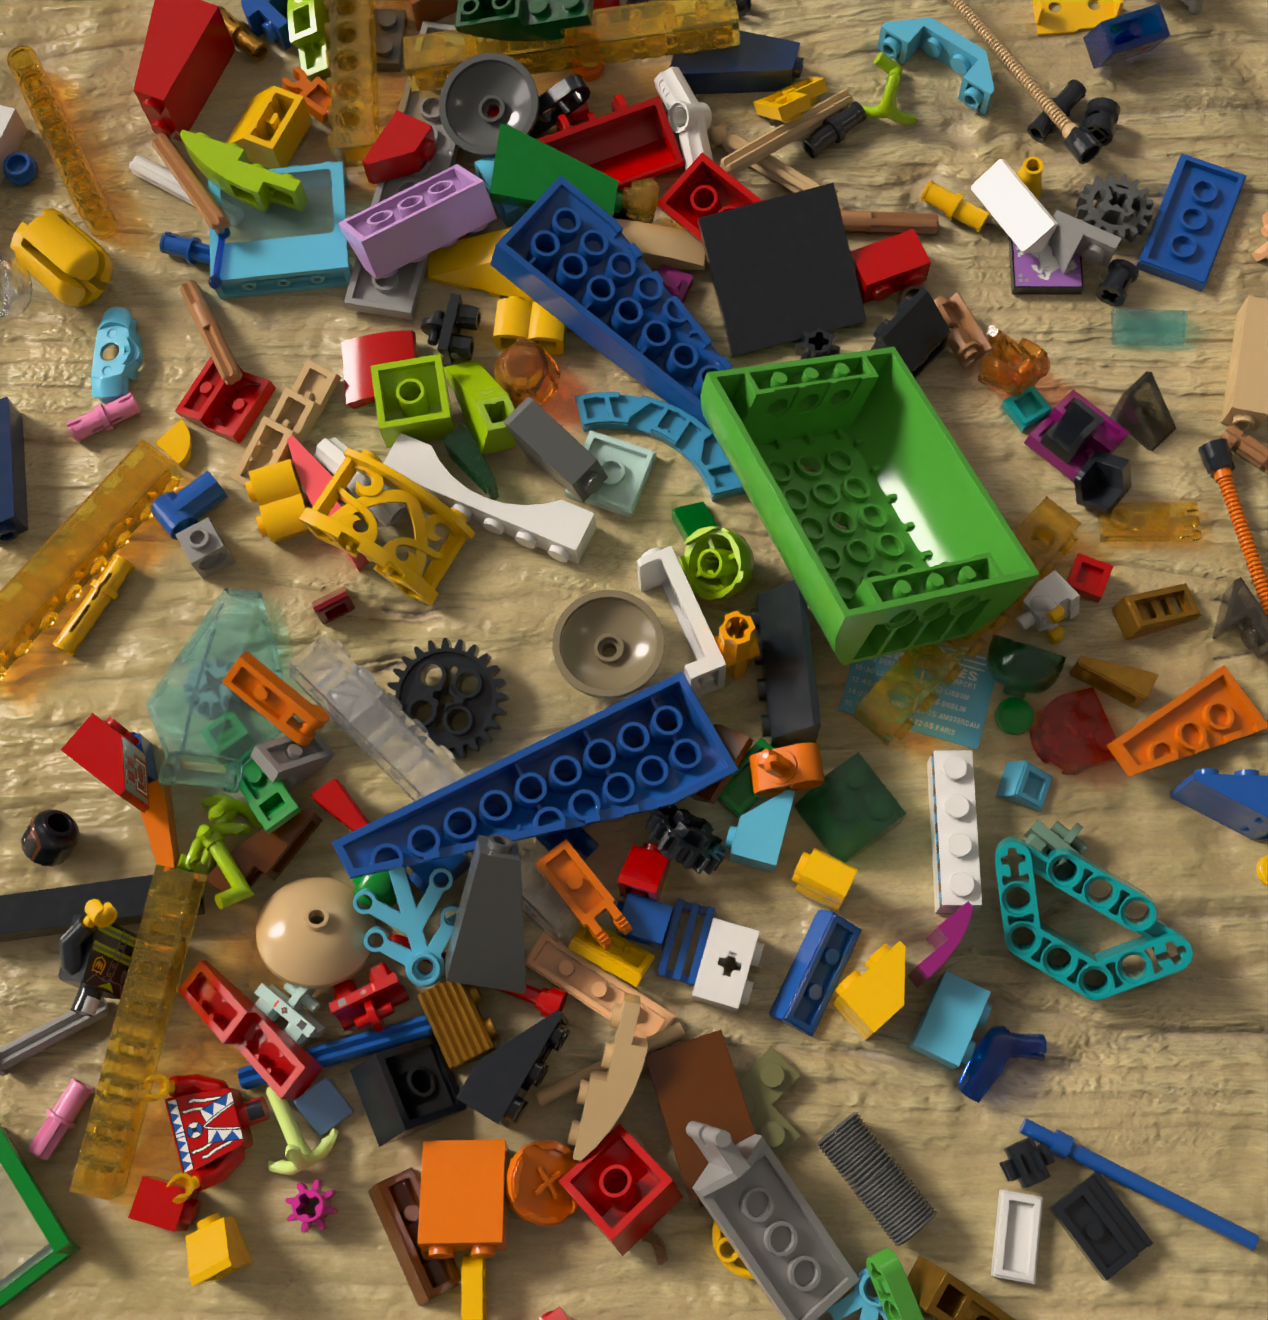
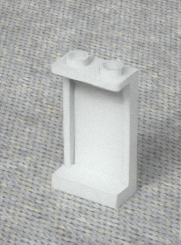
[637,546,726,699]

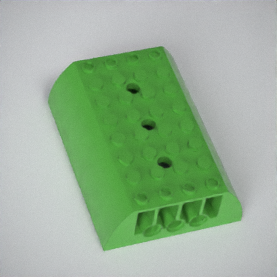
[701,347,1040,665]

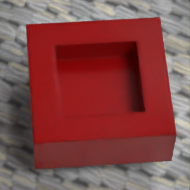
[1066,553,1113,603]

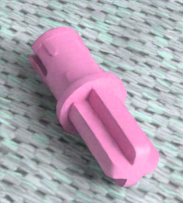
[28,1078,94,1160]

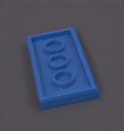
[1136,153,1247,292]

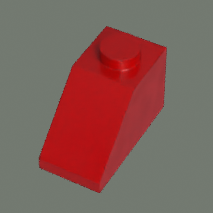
[362,110,437,184]
[617,843,671,902]

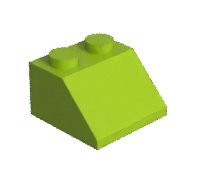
[370,354,456,448]

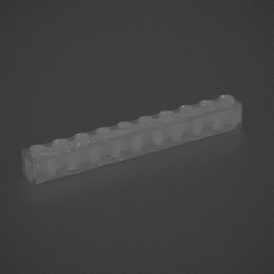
[290,633,578,943]

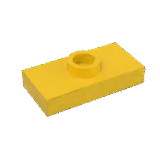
[568,925,655,988]

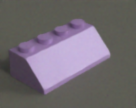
[338,164,497,279]

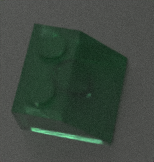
[794,752,907,863]

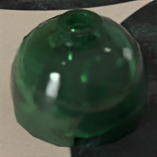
[986,634,1067,699]

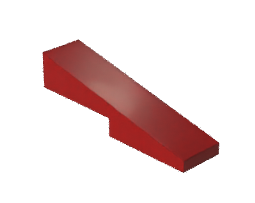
[177,960,324,1099]

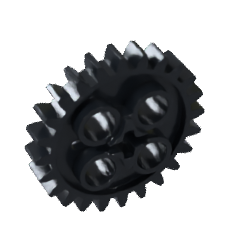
[385,638,509,760]

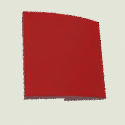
[341,330,418,409]
[175,357,276,444]

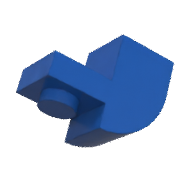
[241,0,293,50]

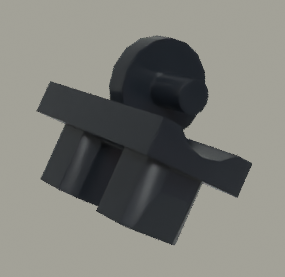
[421,293,481,366]

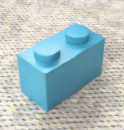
[908,971,992,1070]

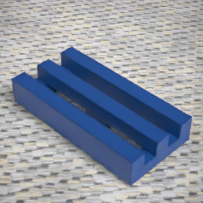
[657,898,715,986]

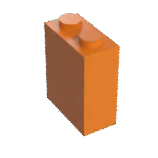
[418,1139,509,1259]

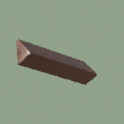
[368,1167,461,1306]

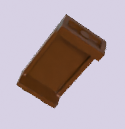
[645,1030,756,1207]

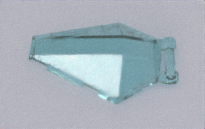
[145,588,283,793]

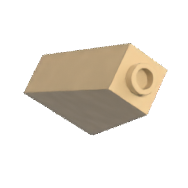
[1221,295,1268,431]

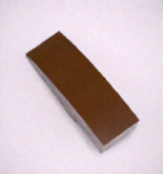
[205,808,323,903]

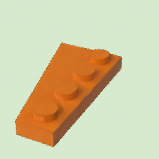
[1106,665,1268,777]

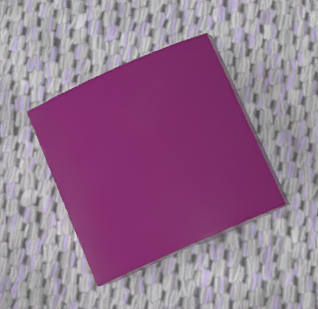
[1024,389,1130,482]
[907,901,974,988]

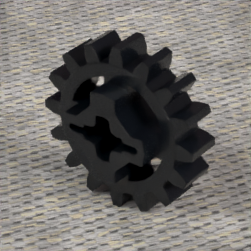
[645,805,727,875]

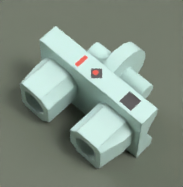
[254,983,326,1047]

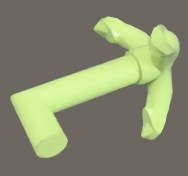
[266,1086,339,1175]

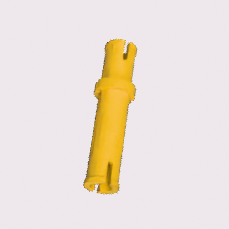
[52,554,135,657]

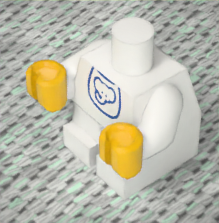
[1015,570,1080,645]

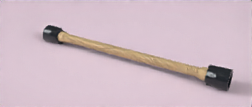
[947,0,1102,164]

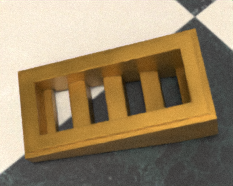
[1112,583,1202,640]
[1069,655,1159,709]

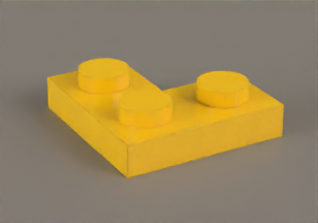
[753,76,828,123]

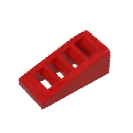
[311,778,370,832]

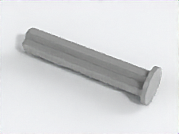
[0,997,111,1076]

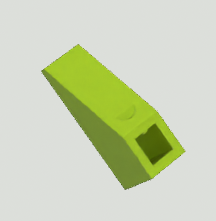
[444,360,516,455]

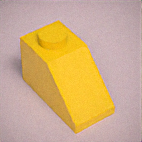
[186,1213,253,1286]

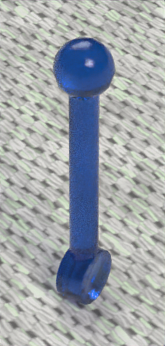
[208,227,231,289]

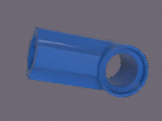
[150,471,228,540]

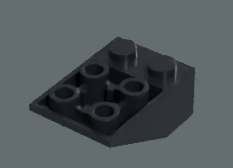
[456,1010,570,1128]

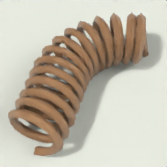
[642,1231,668,1265]

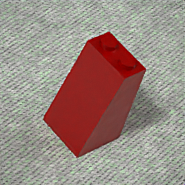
[134,0,236,142]

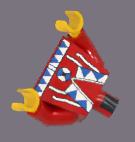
[144,1074,270,1204]

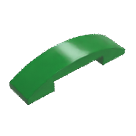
[201,710,301,834]

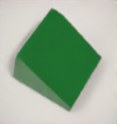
[672,501,718,541]

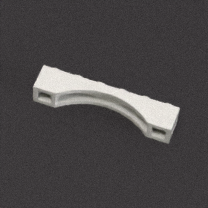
[383,433,596,564]

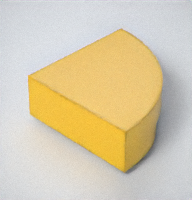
[155,419,192,469]

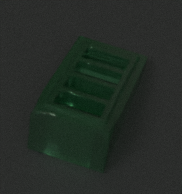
[444,423,499,500]

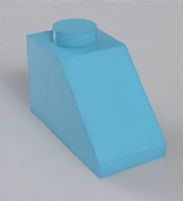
[724,790,795,873]

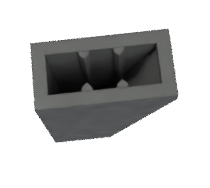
[503,396,608,503]

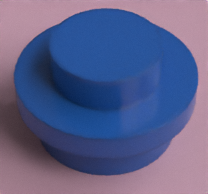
[4,152,38,185]

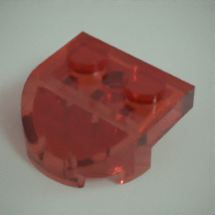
[1029,687,1117,775]

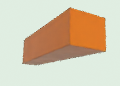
[140,778,181,874]

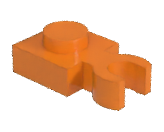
[282,67,344,123]

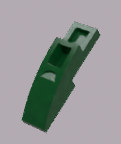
[455,0,594,42]

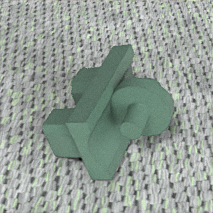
[1018,820,1088,891]

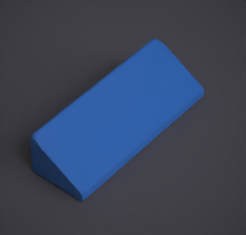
[769,910,862,1037]

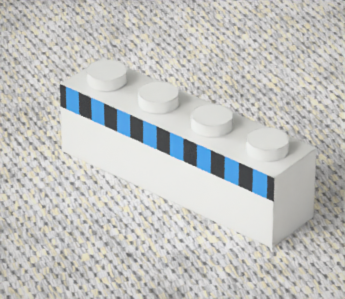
[927,750,982,913]

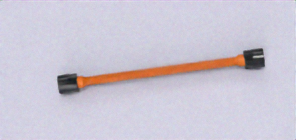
[1198,438,1268,625]

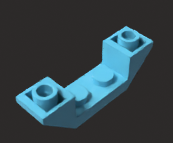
[877,17,994,115]

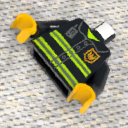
[58,899,188,1017]

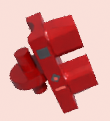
[328,962,410,1033]

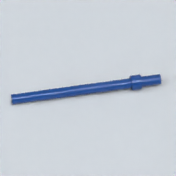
[1019,1118,1259,1251]

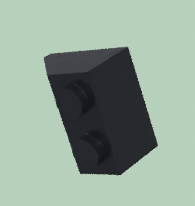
[350,1035,467,1147]

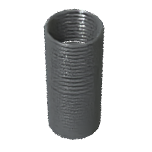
[817,1112,937,1246]

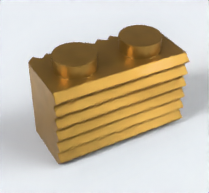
[417,981,500,1071]

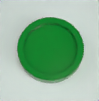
[995,697,1034,735]

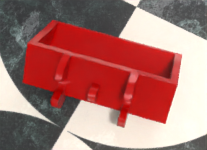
[537,94,684,190]

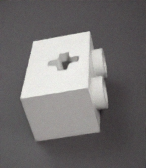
[692,918,764,1013]

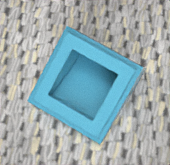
[997,760,1053,812]

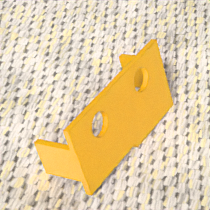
[1032,0,1124,36]

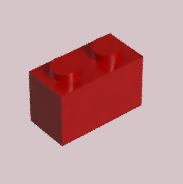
[850,229,931,304]

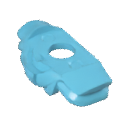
[90,307,144,403]

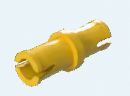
[920,180,990,233]

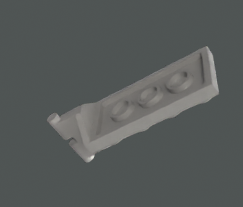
[686,1121,860,1320]

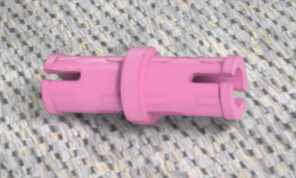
[66,392,142,443]

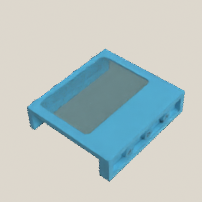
[208,161,353,299]

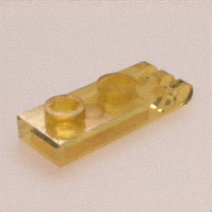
[1098,502,1202,542]

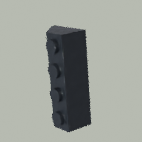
[750,580,821,748]

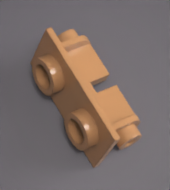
[934,292,993,369]

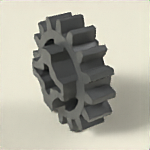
[1076,173,1154,246]

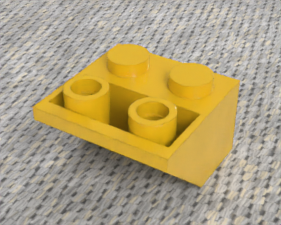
[225,86,312,169]
[833,941,906,1040]

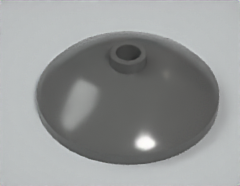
[439,53,539,157]

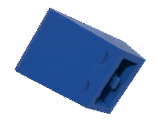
[1170,768,1268,840]

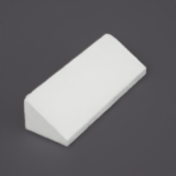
[971,159,1058,253]

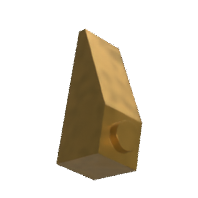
[907,1255,1015,1320]

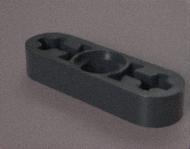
[529,74,591,139]

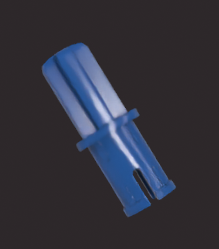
[159,231,210,265]

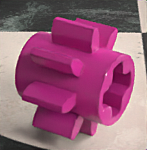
[285,1179,339,1233]

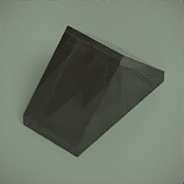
[1110,371,1177,451]

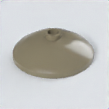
[552,590,665,699]

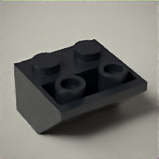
[871,287,951,379]

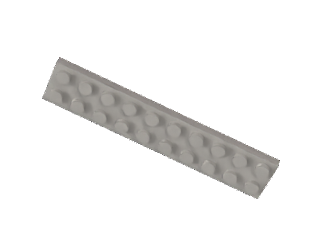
[344,21,488,320]

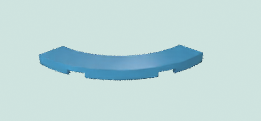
[575,392,746,502]

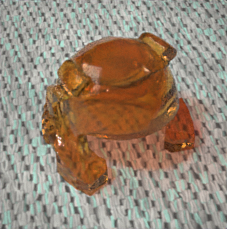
[978,326,1050,397]
[494,337,561,409]

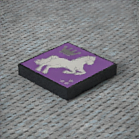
[1008,236,1084,295]

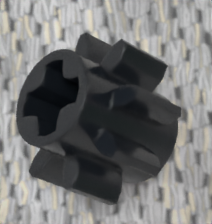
[795,327,840,360]
[999,1136,1055,1189]

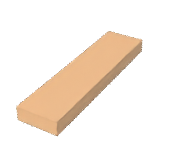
[525,930,676,1038]

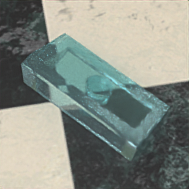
[1111,308,1188,346]

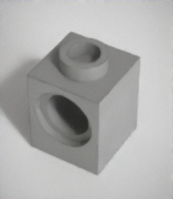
[175,517,235,579]

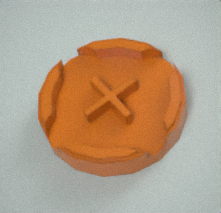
[505,1140,578,1226]

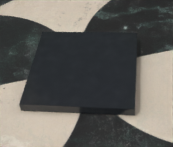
[697,182,867,357]

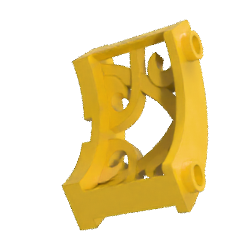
[299,448,475,606]

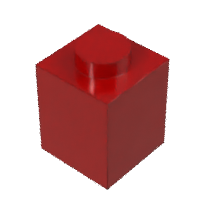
[128,1176,201,1232]

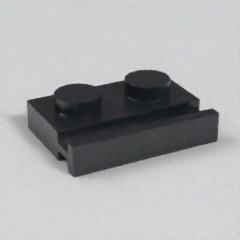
[1049,1171,1153,1281]

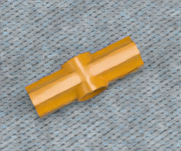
[714,611,760,680]

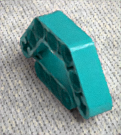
[995,836,1193,1000]

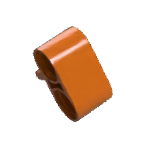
[749,742,825,797]

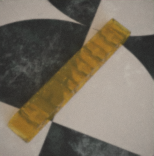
[7,45,118,239]

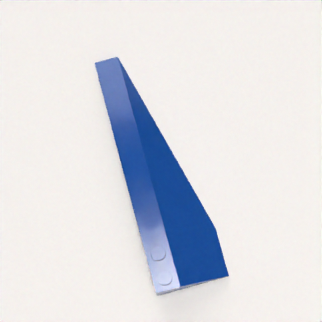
[490,175,733,430]
[332,672,739,879]

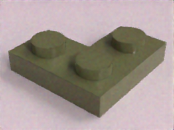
[738,1046,801,1159]

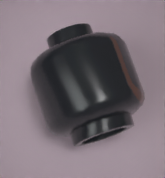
[21,809,80,867]

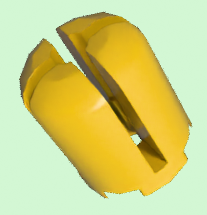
[10,208,114,307]

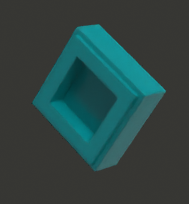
[1001,384,1053,433]

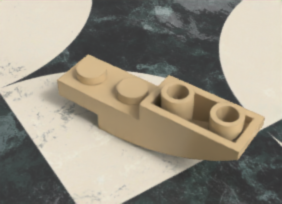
[567,993,648,1161]

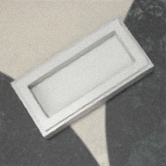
[991,1190,1043,1284]

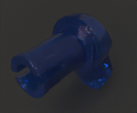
[958,1025,1047,1103]

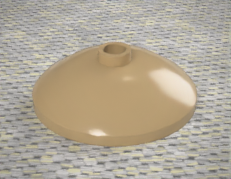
[256,877,376,989]

